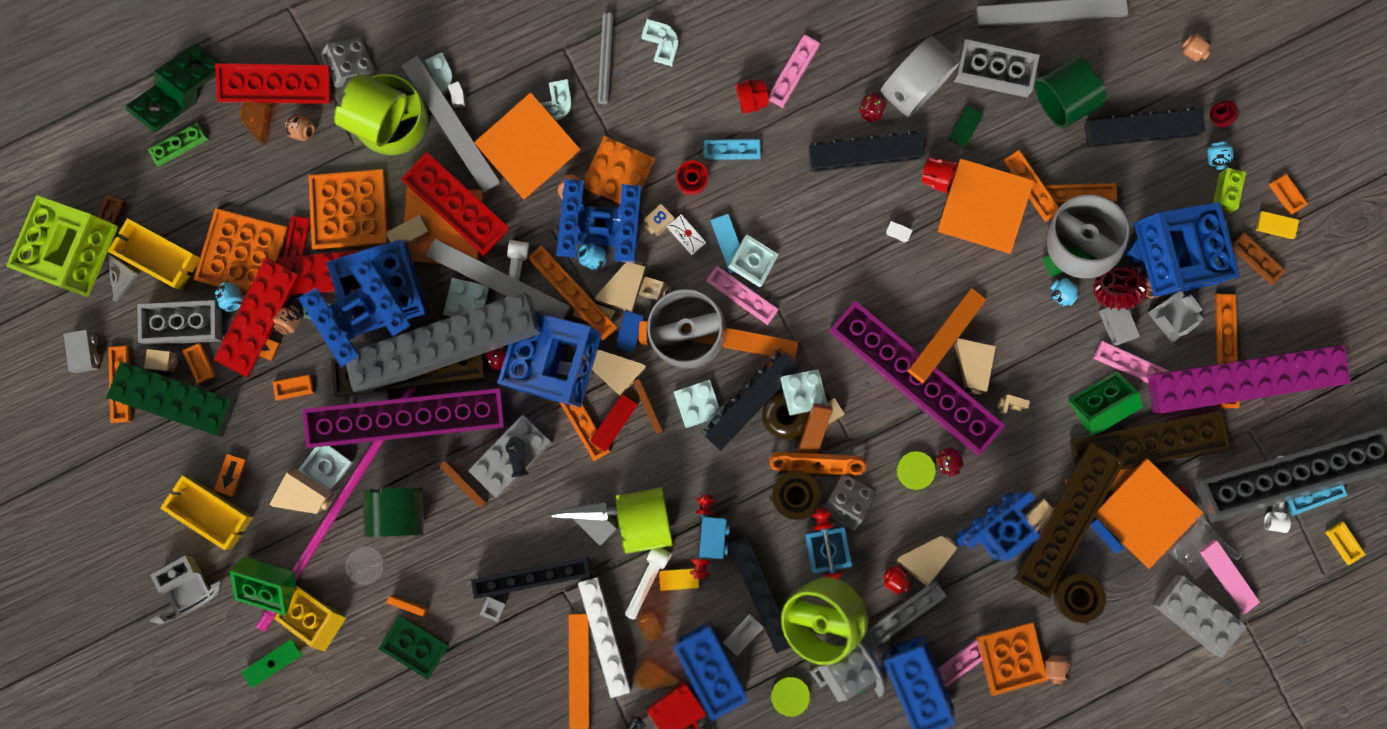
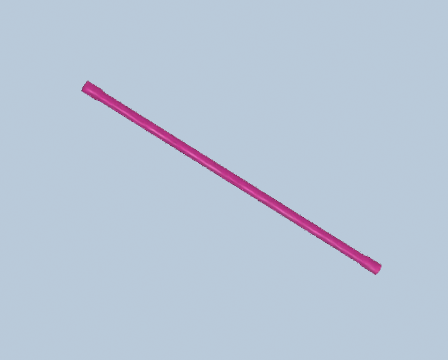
[256,387,418,632]

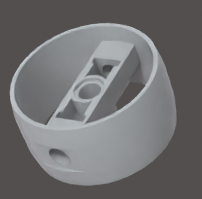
[881,36,960,117]
[1047,195,1129,278]
[647,290,726,369]

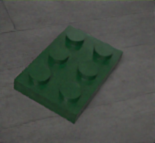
[378,615,450,680]

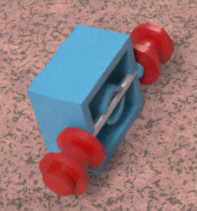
[690,494,730,580]
[804,508,852,580]

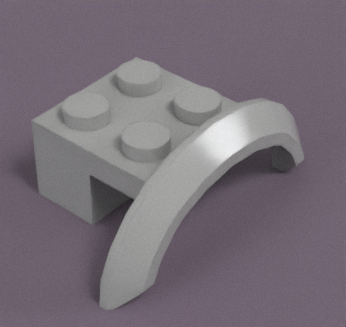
[150,555,222,624]
[818,636,885,702]

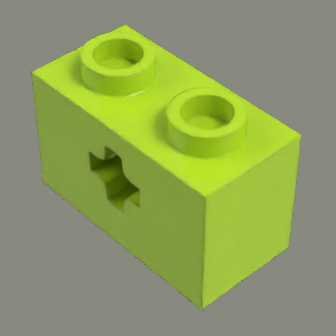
[1213,168,1246,213]

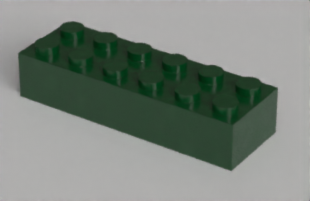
[106,361,236,437]

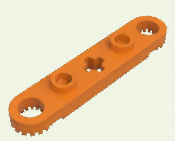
[769,452,866,476]

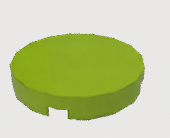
[896,451,936,490]
[771,677,810,717]

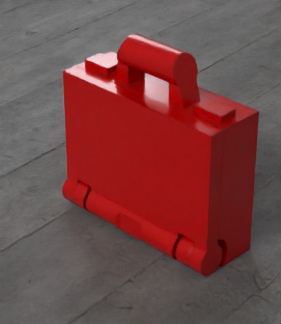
[646,681,706,729]

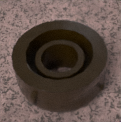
[762,391,810,441]
[769,471,823,520]
[1053,572,1106,624]

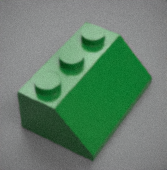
[1068,371,1143,436]
[230,556,296,615]

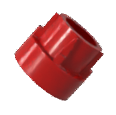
[736,79,769,114]
[922,158,957,194]
[676,160,708,195]

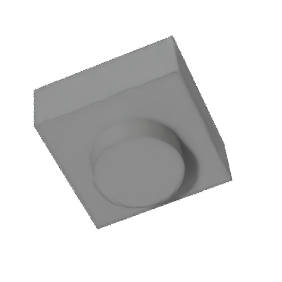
[480,596,506,622]

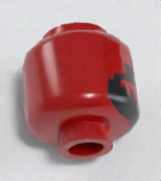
[883,565,913,595]

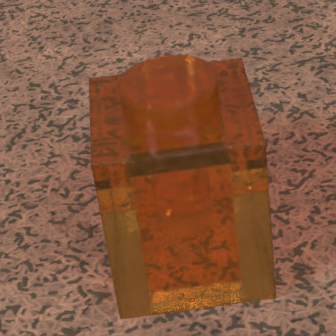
[239,101,271,145]
[635,609,664,641]
[633,658,679,690]

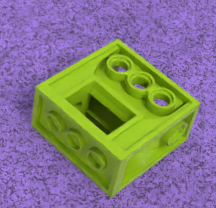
[6,195,118,297]

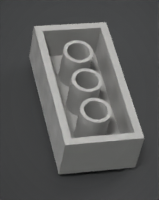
[954,39,1039,97]
[137,300,223,345]
[468,415,553,498]
[1153,575,1247,657]

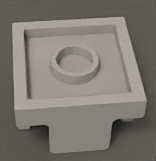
[1148,292,1203,343]

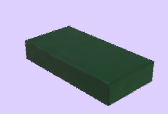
[948,106,984,148]

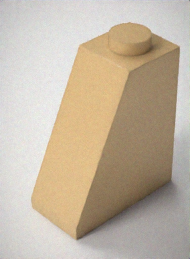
[595,260,646,313]
[954,339,996,395]
[592,350,647,396]
[270,468,333,514]
[897,536,957,587]

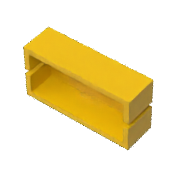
[108,218,200,291]
[160,475,254,550]

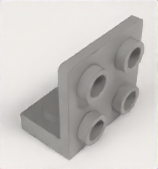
[321,38,375,88]
[823,475,876,531]

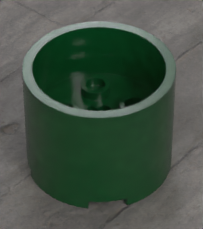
[1034,55,1107,129]
[363,488,424,537]

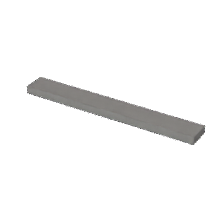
[976,0,1128,27]
[401,56,500,193]
[426,239,570,320]
[809,580,947,688]

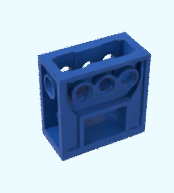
[1134,202,1240,297]
[326,239,430,333]
[498,313,602,408]
[673,622,748,721]
[884,635,955,729]

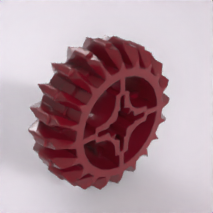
[1093,265,1148,311]

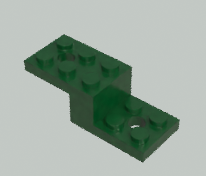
[126,43,223,133]

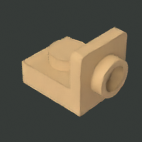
[638,277,672,301]
[997,394,1030,415]

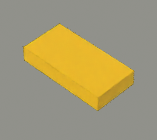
[1256,211,1299,239]
[1325,521,1366,565]
[659,569,699,591]

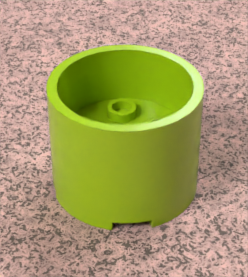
[335,73,407,147]
[616,487,672,554]

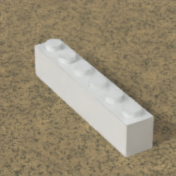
[578,576,631,698]

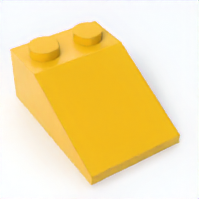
[274,585,346,652]

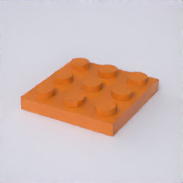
[583,136,656,205]
[976,622,1048,696]

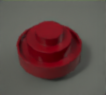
[1209,100,1239,127]

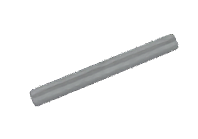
[598,12,613,104]

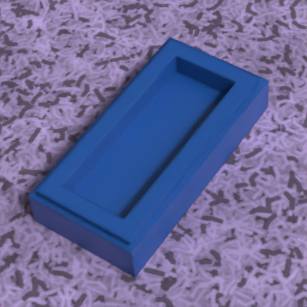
[615,311,644,353]
[1090,519,1124,553]

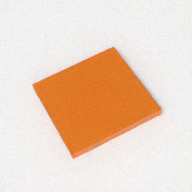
[474,93,581,200]
[937,159,1034,254]
[308,169,389,250]
[404,186,483,264]
[194,208,289,294]
[1095,458,1203,569]

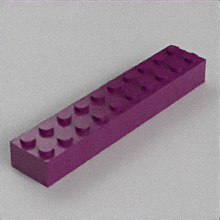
[829,300,1005,456]
[1147,345,1351,413]
[302,388,504,448]

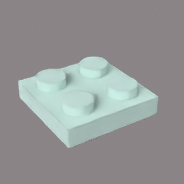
[728,235,779,287]
[443,278,490,317]
[780,369,828,415]
[674,380,719,428]
[298,446,353,492]

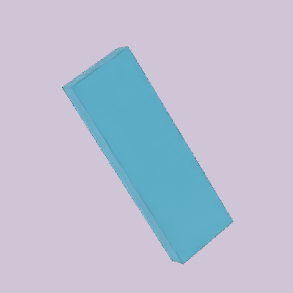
[704,139,761,160]
[710,214,740,274]
[1286,485,1348,515]

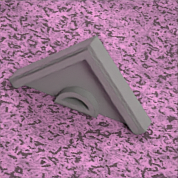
[107,254,139,303]

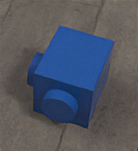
[1124,237,1145,267]

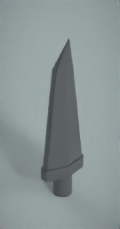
[550,501,617,521]

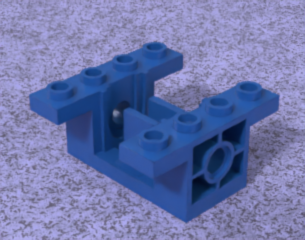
[557,179,642,263]
[299,257,411,367]
[953,491,1040,561]

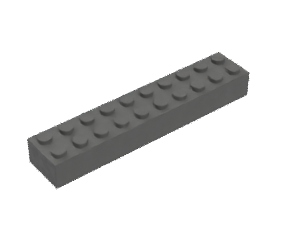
[346,292,541,395]
[1195,427,1387,523]

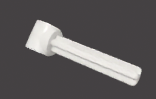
[505,240,529,299]
[1264,456,1291,533]
[625,548,672,619]

